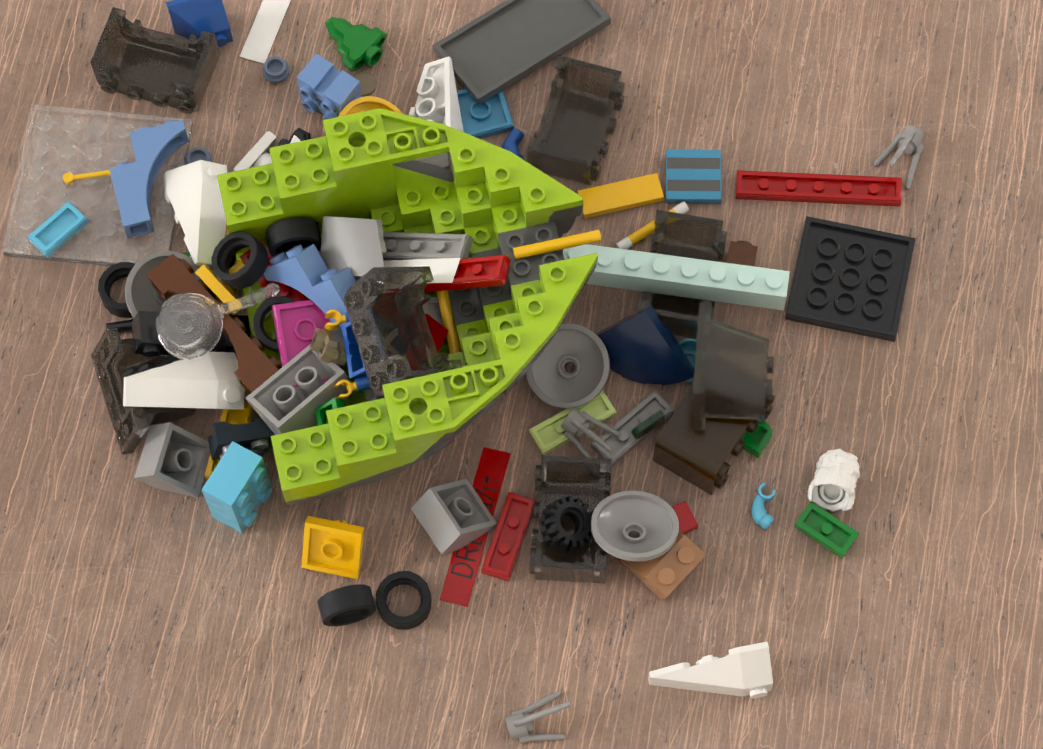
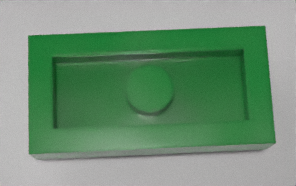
[794,502,859,559]

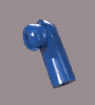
[501,128,524,160]

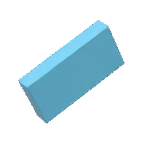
[28,201,88,258]

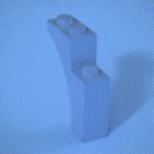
[109,119,189,238]
[264,244,368,331]

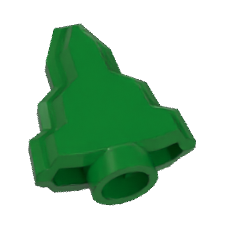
[325,16,388,72]

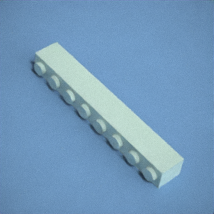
[563,244,790,310]

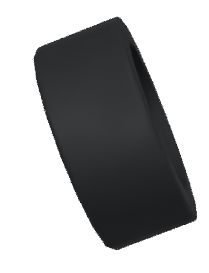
[266,217,321,257]
[211,231,268,289]
[98,262,135,318]
[253,296,296,352]
[376,571,432,630]
[317,584,376,626]

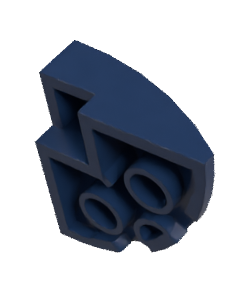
[596,305,697,385]

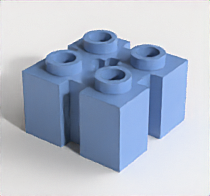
[296,54,362,120]

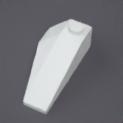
[409,56,464,168]
[163,160,227,269]
[123,352,244,410]
[648,642,773,698]

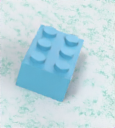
[202,441,272,533]

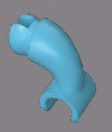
[751,483,775,529]

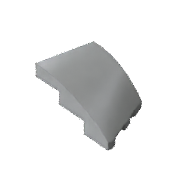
[320,216,391,279]

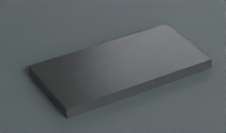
[433,0,611,105]

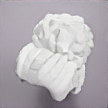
[807,448,860,512]

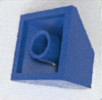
[166,0,233,48]

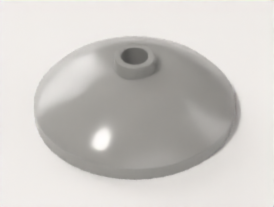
[125,251,203,318]
[526,323,610,409]
[591,490,679,561]

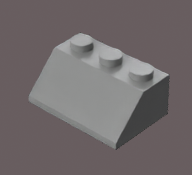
[246,344,356,435]

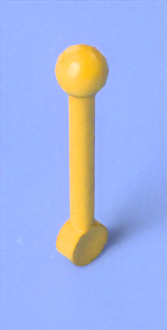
[63,167,113,185]

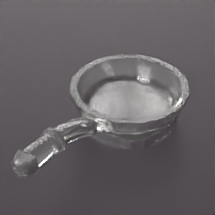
[155,283,280,360]

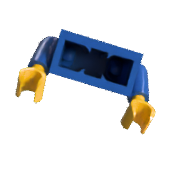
[325,309,407,399]

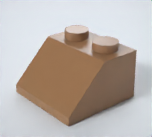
[620,531,706,600]

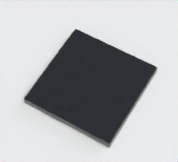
[785,216,915,342]

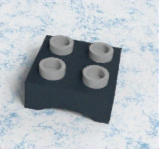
[208,417,275,460]

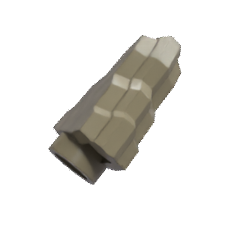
[310,328,347,366]

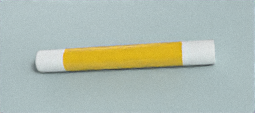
[615,201,689,249]

